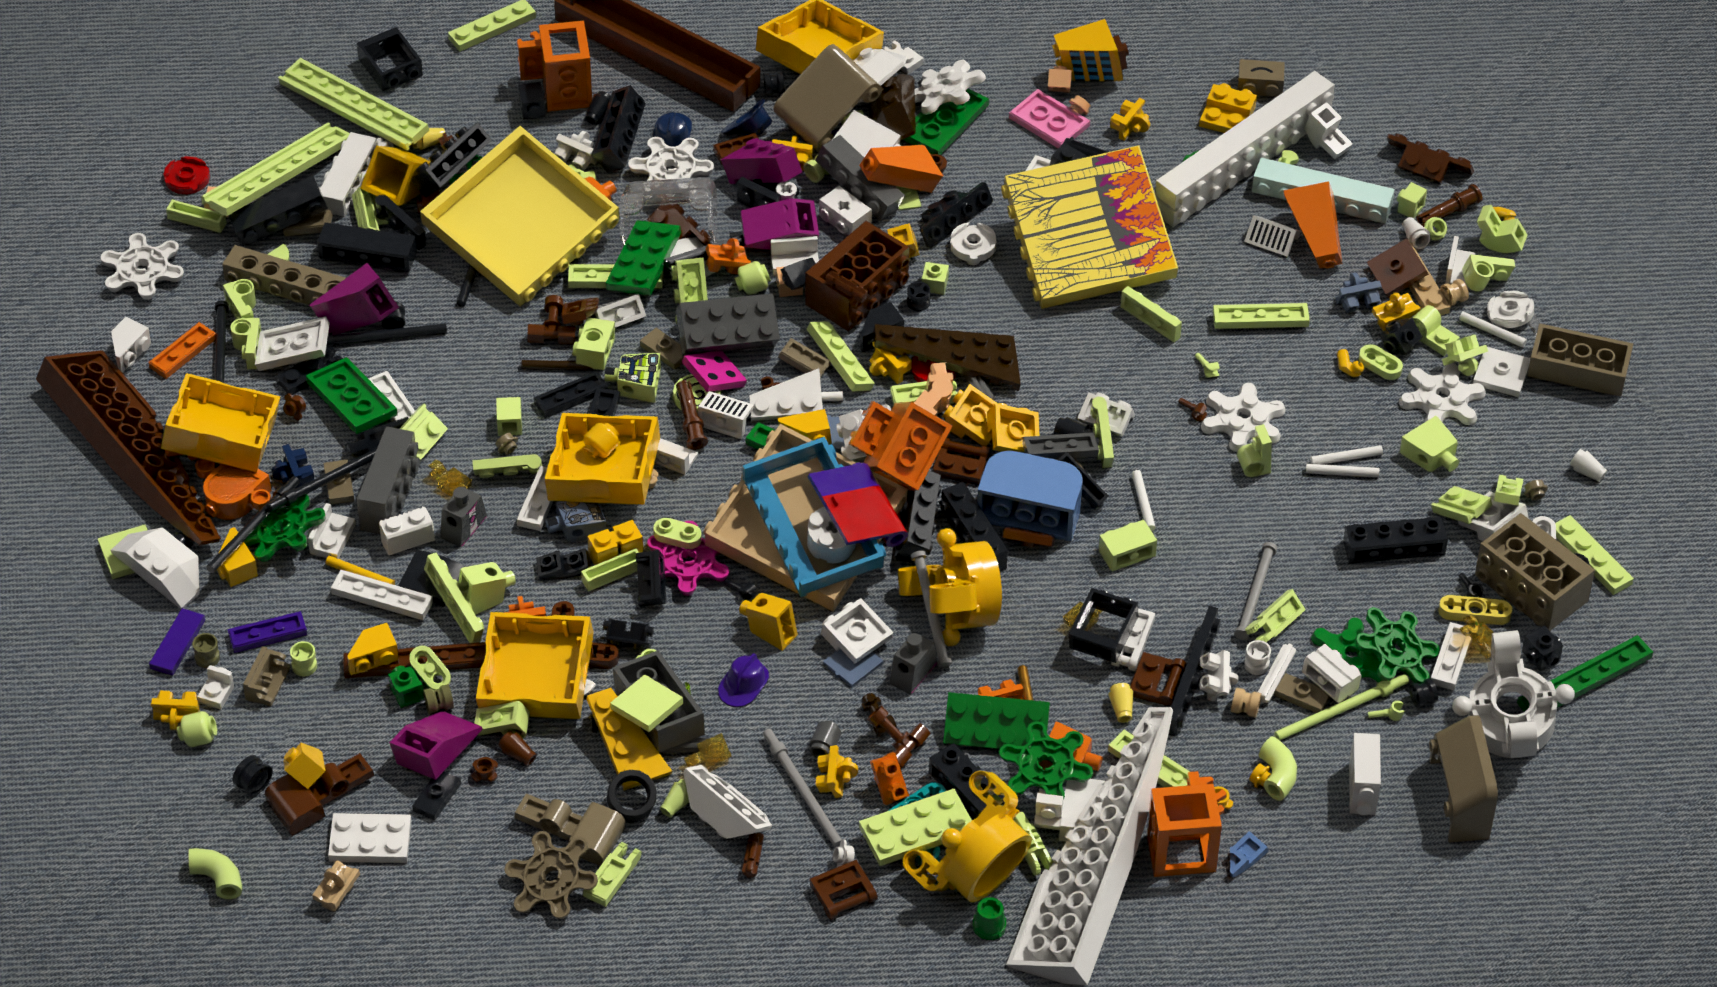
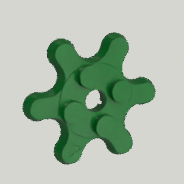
[244,494,326,562]
[1355,607,1440,684]
[1311,618,1395,693]
[999,721,1093,800]

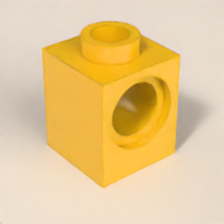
[887,223,920,258]

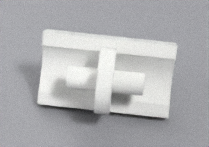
[554,131,597,171]
[1200,650,1238,701]

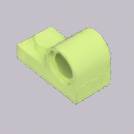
[1462,254,1515,291]
[223,279,256,320]
[1412,305,1460,356]
[230,318,261,369]
[1237,424,1272,477]
[474,701,530,738]

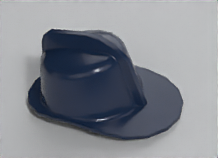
[721,99,772,136]
[653,112,692,147]

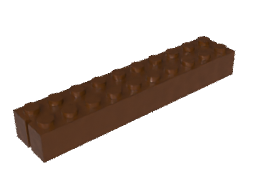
[554,0,760,112]

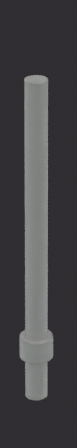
[763,729,842,848]

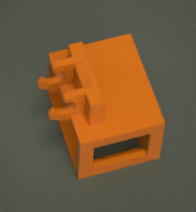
[517,21,592,112]
[849,401,952,491]
[1146,771,1226,877]

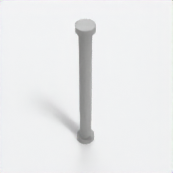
[1234,542,1277,640]
[911,551,952,668]

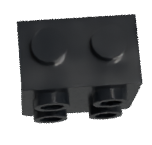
[737,177,799,208]

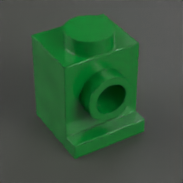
[388,666,424,708]

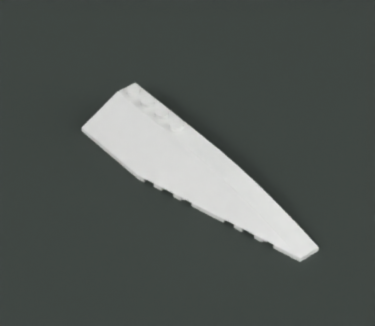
[1006,707,1173,985]

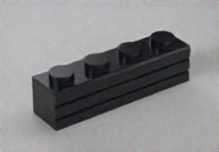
[1058,452,1109,509]

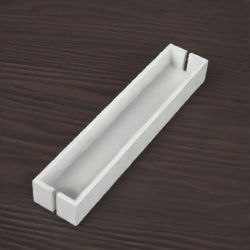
[1155,71,1335,227]

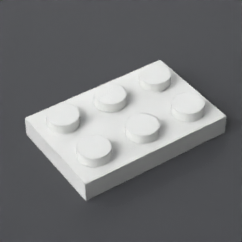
[255,316,329,371]
[328,813,412,863]

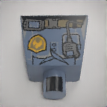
[545,501,606,542]

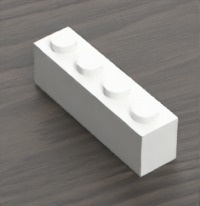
[319,132,377,217]

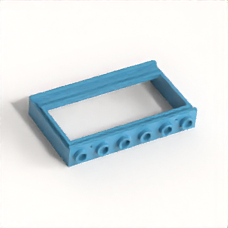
[742,437,886,597]

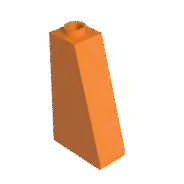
[859,145,943,193]
[1284,181,1343,268]

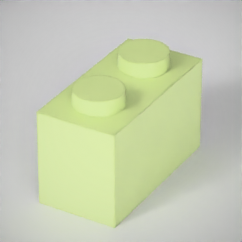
[1099,520,1157,571]

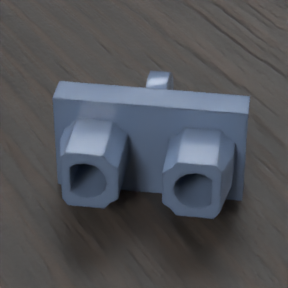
[1335,272,1382,313]

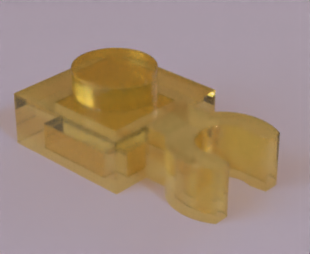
[1460,615,1494,659]

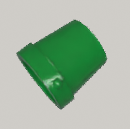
[972,897,1007,940]

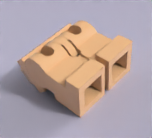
[914,363,953,416]

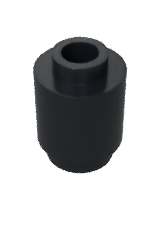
[1054,417,1091,435]

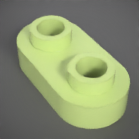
[1359,345,1403,380]
[654,518,702,549]
[410,646,451,690]

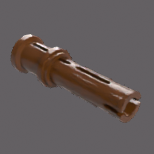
[1416,184,1483,227]
[676,380,708,450]

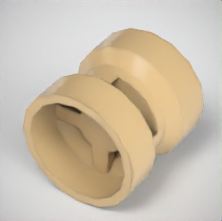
[1231,687,1262,718]

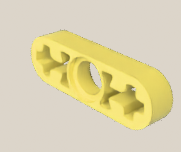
[1438,595,1512,625]

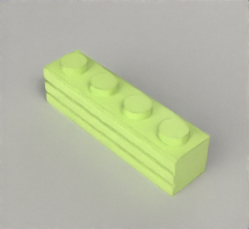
[352,187,379,230]
[166,199,227,233]
[581,549,639,592]

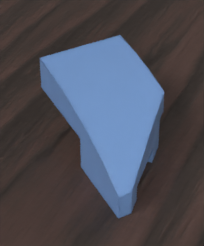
[1230,831,1269,878]

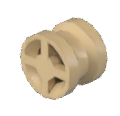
[1440,279,1469,307]

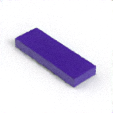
[149,608,205,676]
[228,611,308,653]

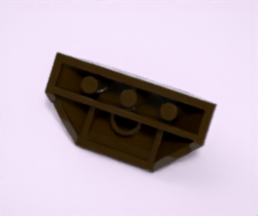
[869,74,916,141]

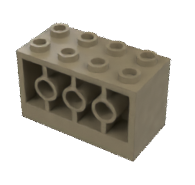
[1475,513,1595,631]

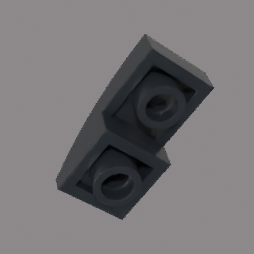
[780,258,816,290]
[536,548,591,580]

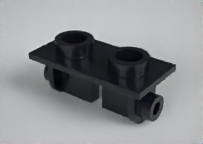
[600,618,654,649]

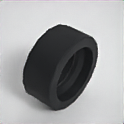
[607,770,657,822]

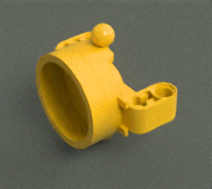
[898,528,1002,646]
[903,771,1032,902]

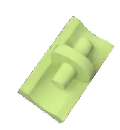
[1442,334,1488,376]

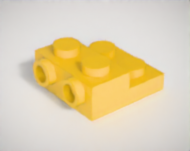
[1199,83,1257,133]
[942,384,998,446]
[987,403,1040,452]

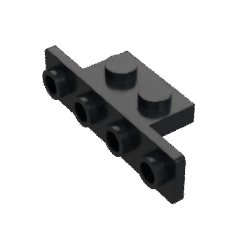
[920,182,993,248]

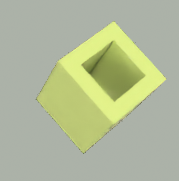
[496,397,522,436]

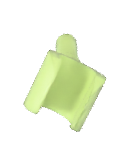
[1195,353,1220,378]
[1368,701,1405,721]

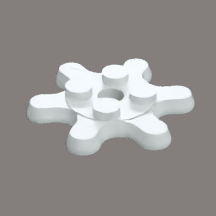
[915,60,986,115]
[628,137,714,197]
[101,233,184,300]
[1399,363,1486,425]
[1201,383,1286,452]

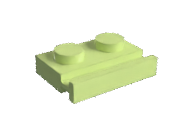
[400,404,448,460]
[1431,486,1492,524]

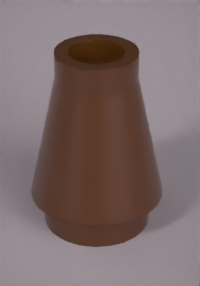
[498,731,537,766]

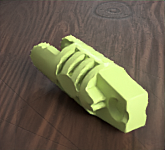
[1013,812,1053,876]

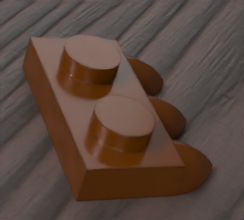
[562,298,599,326]

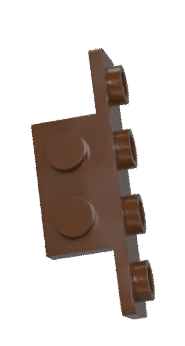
[1387,133,1474,184]
[647,187,713,246]

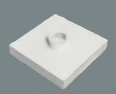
[1473,347,1530,397]

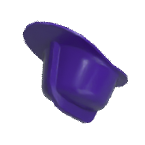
[718,653,769,707]

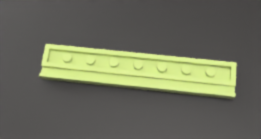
[278,58,430,151]
[202,123,350,216]

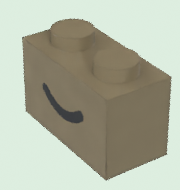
[1237,59,1285,97]

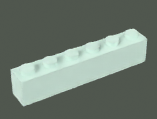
[1252,158,1395,224]

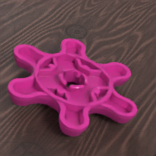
[647,521,729,596]

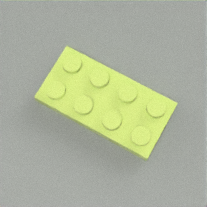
[859,789,972,866]

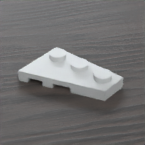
[749,368,823,421]

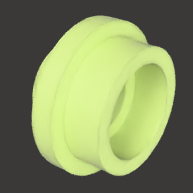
[1424,217,1447,240]

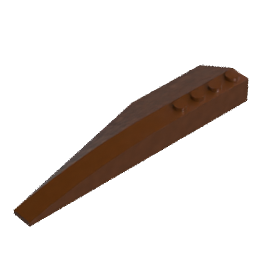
[36,350,221,545]

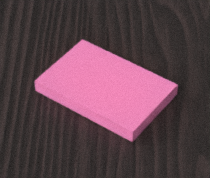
[1009,89,1090,148]

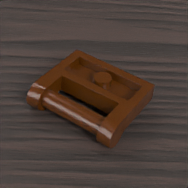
[933,438,991,485]
[1130,652,1187,706]
[810,860,878,919]

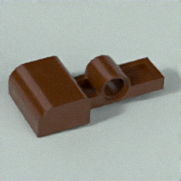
[264,753,374,836]

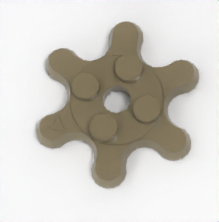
[504,831,598,919]

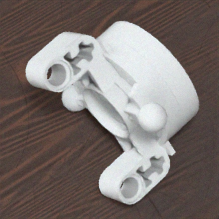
[1452,630,1575,758]

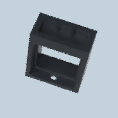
[357,27,423,91]
[1068,588,1139,663]

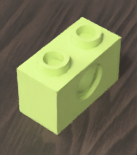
[573,317,615,370]

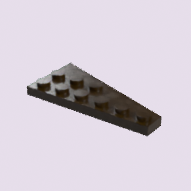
[873,324,1021,391]

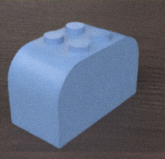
[977,451,1082,541]

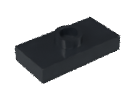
[412,771,461,820]

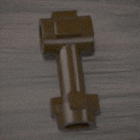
[861,693,897,737]

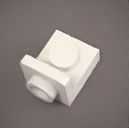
[197,665,234,710]

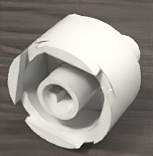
[807,507,856,564]

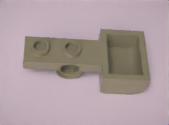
[515,793,625,866]

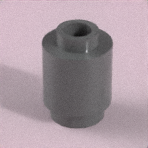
[809,721,841,758]

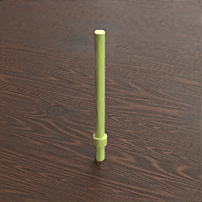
[1274,674,1409,741]

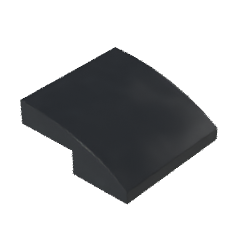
[398,550,464,607]

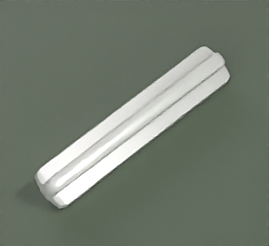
[1258,643,1296,704]

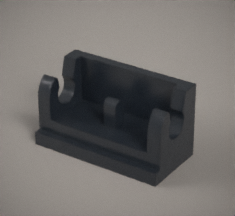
[636,550,666,607]

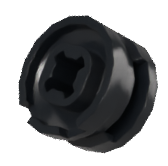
[232,755,273,796]

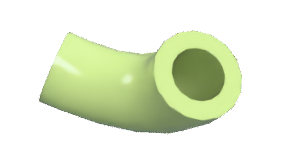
[1259,736,1297,801]
[189,848,242,899]

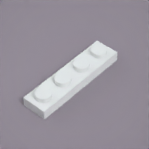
[331,570,433,620]

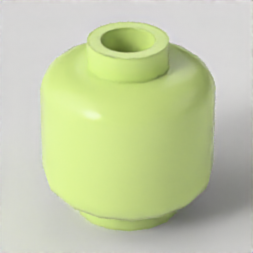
[735,261,771,295]
[177,711,217,747]

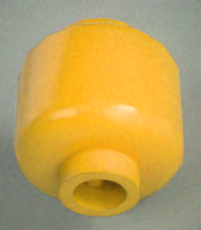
[583,422,619,459]

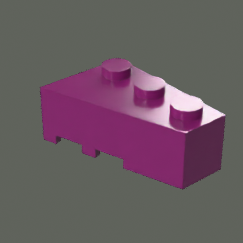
[721,138,802,184]

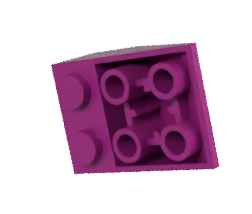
[740,198,819,250]
[310,263,399,335]
[389,711,483,780]

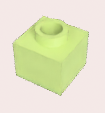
[1397,182,1427,218]
[922,262,949,295]

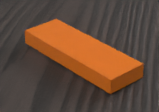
[148,322,216,379]

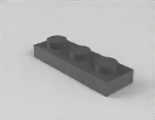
[1022,433,1099,459]

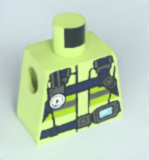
[605,353,661,403]

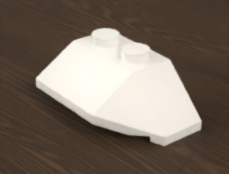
[853,48,907,101]
[110,527,200,609]
[683,765,772,839]

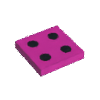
[682,351,747,392]

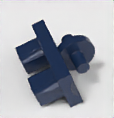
[271,444,314,489]

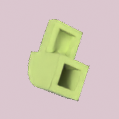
[1477,205,1527,253]

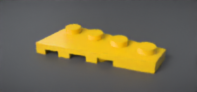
[586,688,672,790]

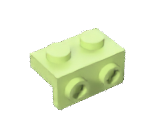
[671,258,708,304]

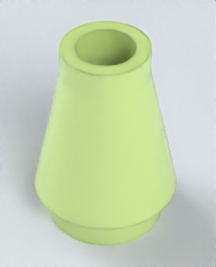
[660,779,689,818]

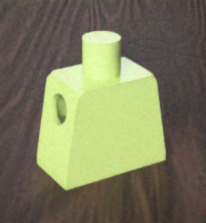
[1400,416,1459,472]
[458,562,516,615]

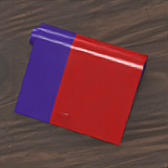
[807,462,908,547]

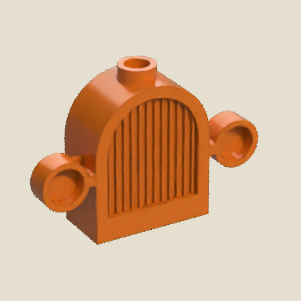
[195,459,272,520]

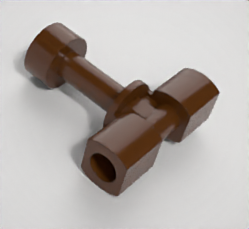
[527,295,576,345]
[867,705,931,769]

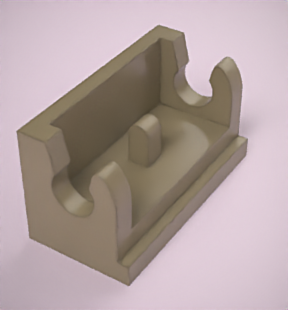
[243,646,290,706]

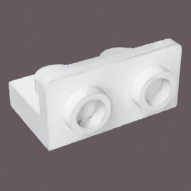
[1078,392,1135,437]
[306,503,356,559]

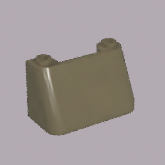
[773,44,883,154]

